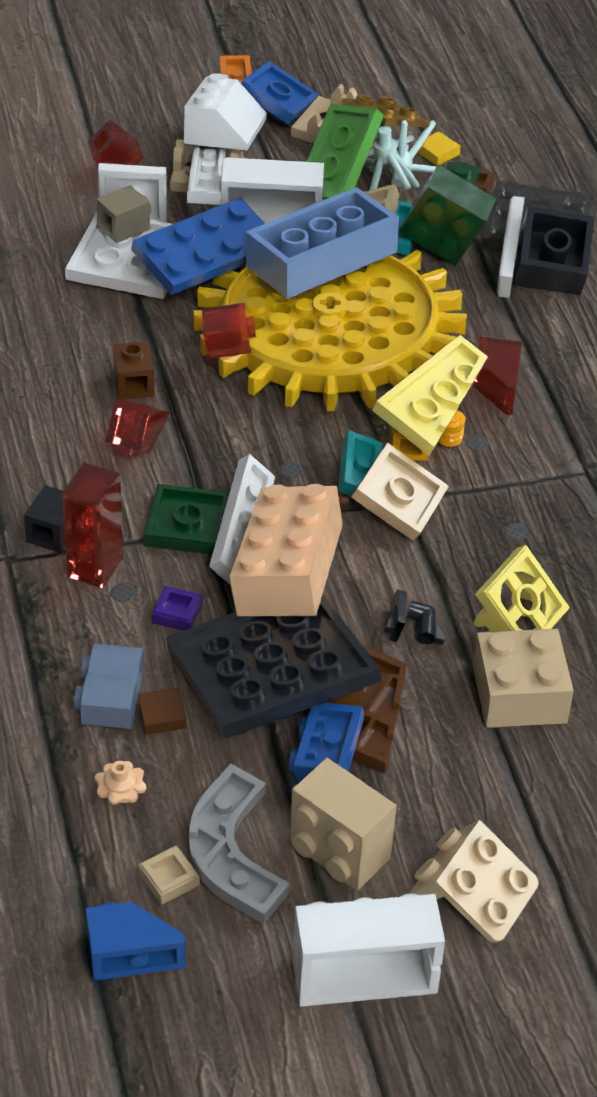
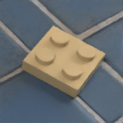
[351,443,449,541]

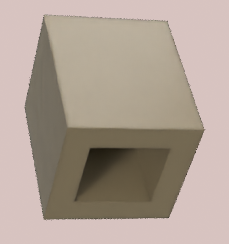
[97,185,151,243]

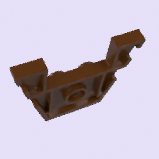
[270,645,407,774]

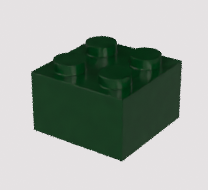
[398,164,496,266]

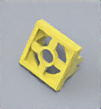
[473,545,570,632]

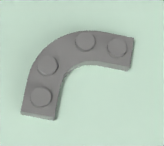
[189,763,290,925]

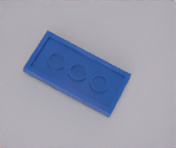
[131,198,265,295]

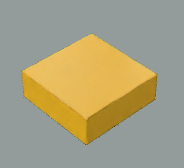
[417,132,461,166]

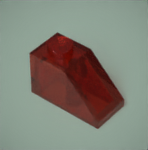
[473,336,522,415]
[105,398,169,457]

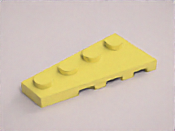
[372,335,488,456]

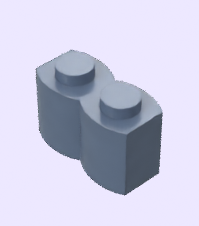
[74,643,144,729]

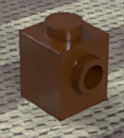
[113,341,155,400]

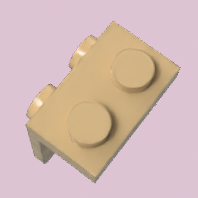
[409,820,538,943]

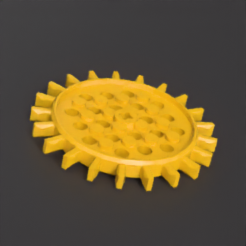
[194,250,467,411]

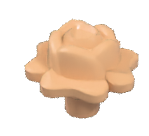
[95,761,146,805]

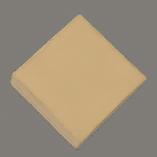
[138,845,200,905]

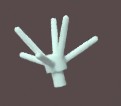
[364,120,436,187]
[367,126,419,190]

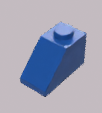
[86,902,186,981]

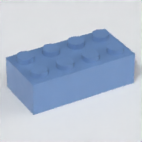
[246,187,399,299]

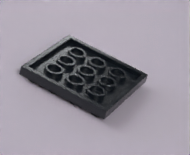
[166,594,382,739]

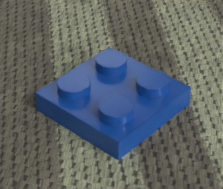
[241,61,319,125]

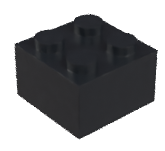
[514,206,595,295]

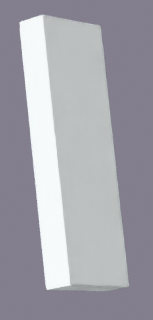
[497,196,524,298]

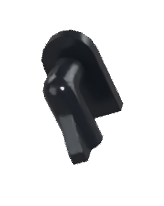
[384,589,445,645]

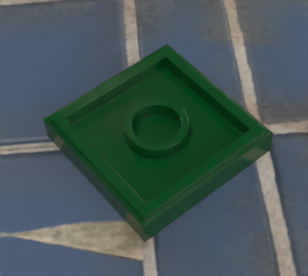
[143,484,230,555]

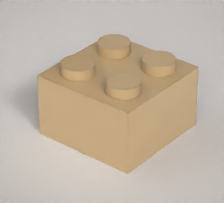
[473,629,574,728]
[289,758,397,891]

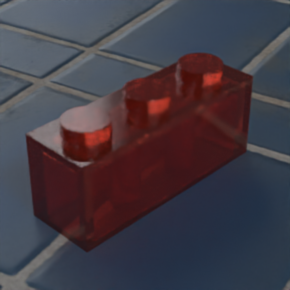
[62,462,123,589]

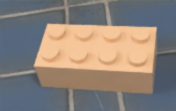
[229,484,343,616]

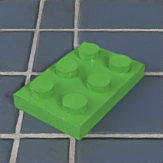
[307,103,384,201]

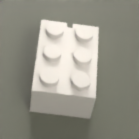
[221,157,324,223]
[292,894,445,1006]

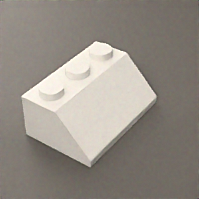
[184,73,267,150]

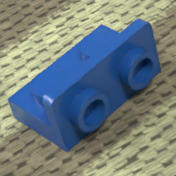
[289,702,364,785]

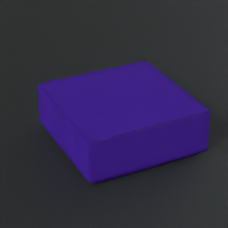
[152,586,203,631]

